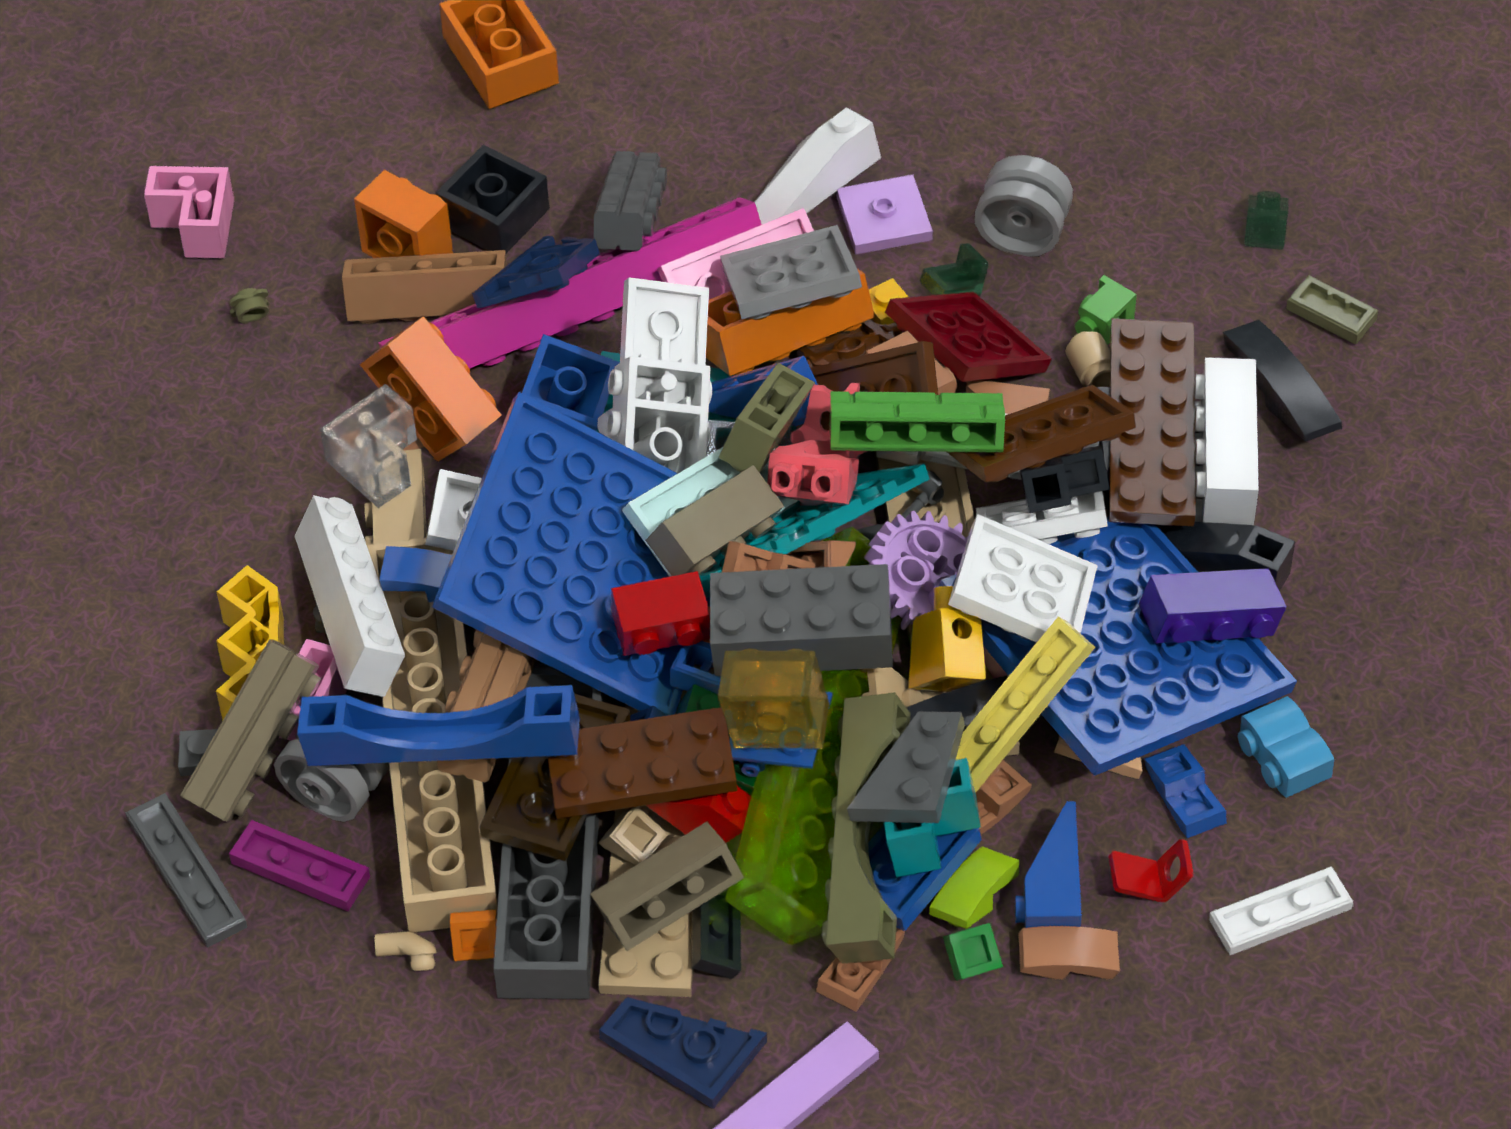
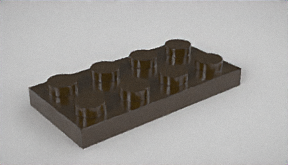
[479,694,631,862]

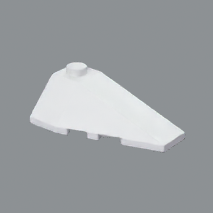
[755,107,881,225]

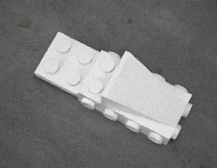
[597,277,712,473]

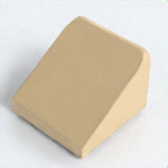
[599,806,668,865]

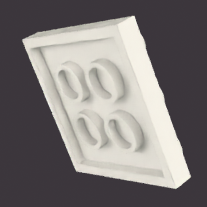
[976,491,1108,544]
[948,514,1098,643]

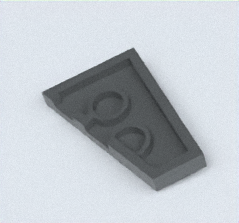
[847,712,965,823]

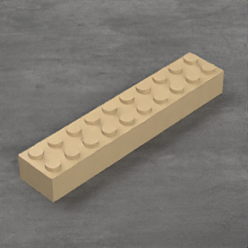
[367,537,498,933]

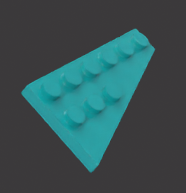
[699,464,930,597]

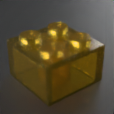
[718,649,829,749]

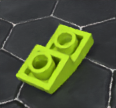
[929,846,1019,929]

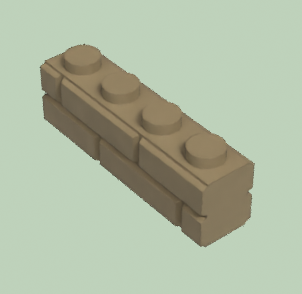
[181,639,321,822]

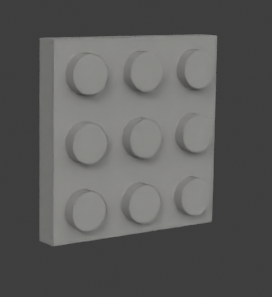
[720,225,862,319]

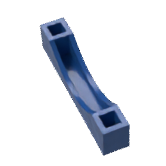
[297,685,580,766]

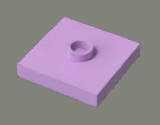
[837,175,933,254]

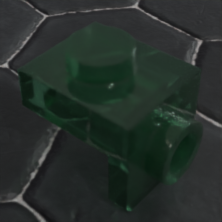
[1244,191,1288,249]
[920,243,989,296]

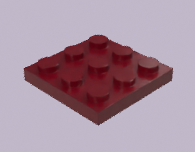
[884,292,1052,382]

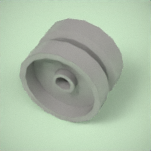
[975,155,1073,256]
[274,733,390,822]

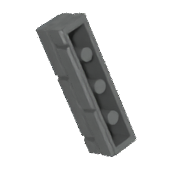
[594,151,667,251]

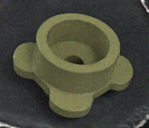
[229,288,269,323]

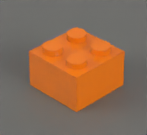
[354,170,453,258]

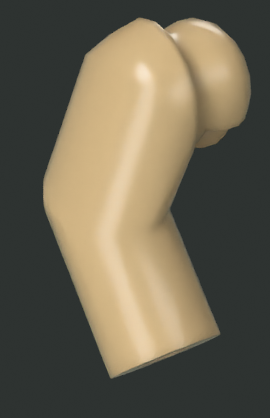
[375,932,437,971]

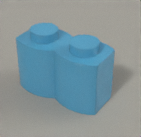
[1238,696,1334,798]

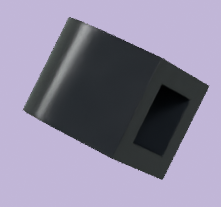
[1020,446,1110,513]

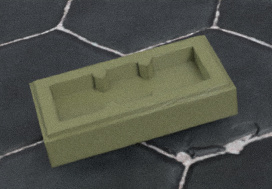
[1286,275,1378,344]

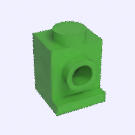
[1075,275,1137,345]

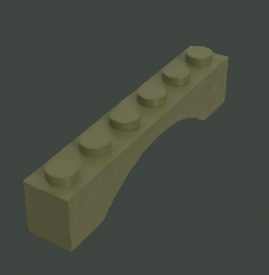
[822,693,910,964]

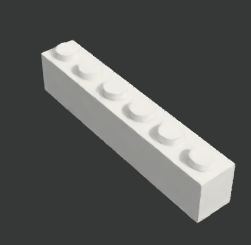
[295,495,405,697]

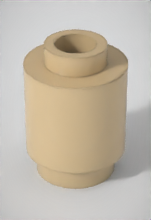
[1065,332,1110,387]

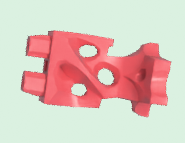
[767,382,866,506]

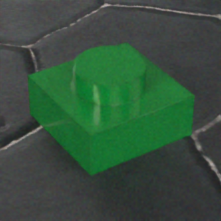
[943,923,1003,981]

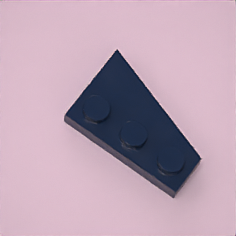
[599,997,767,1109]

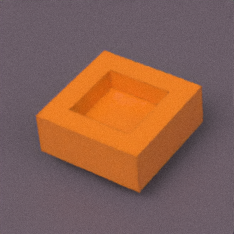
[450,910,497,961]

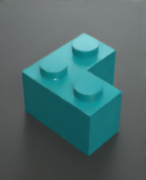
[884,758,981,877]

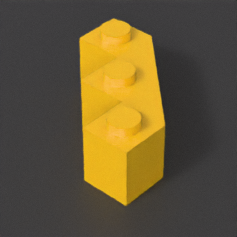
[216,565,284,720]

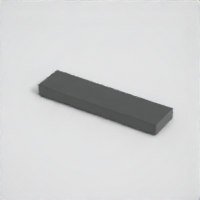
[125,793,248,948]

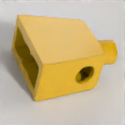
[909,586,985,692]

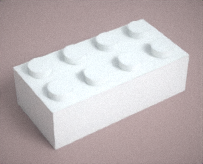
[1195,358,1259,525]

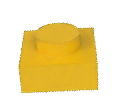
[869,278,909,325]

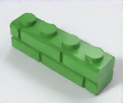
[829,391,1005,452]

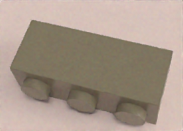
[645,465,784,576]
[590,822,744,951]

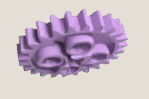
[864,511,968,630]

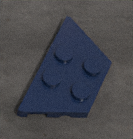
[472,236,600,309]

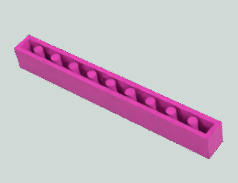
[378,197,762,369]

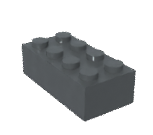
[710,564,893,676]

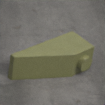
[718,363,815,473]

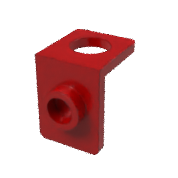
[1108,839,1193,902]

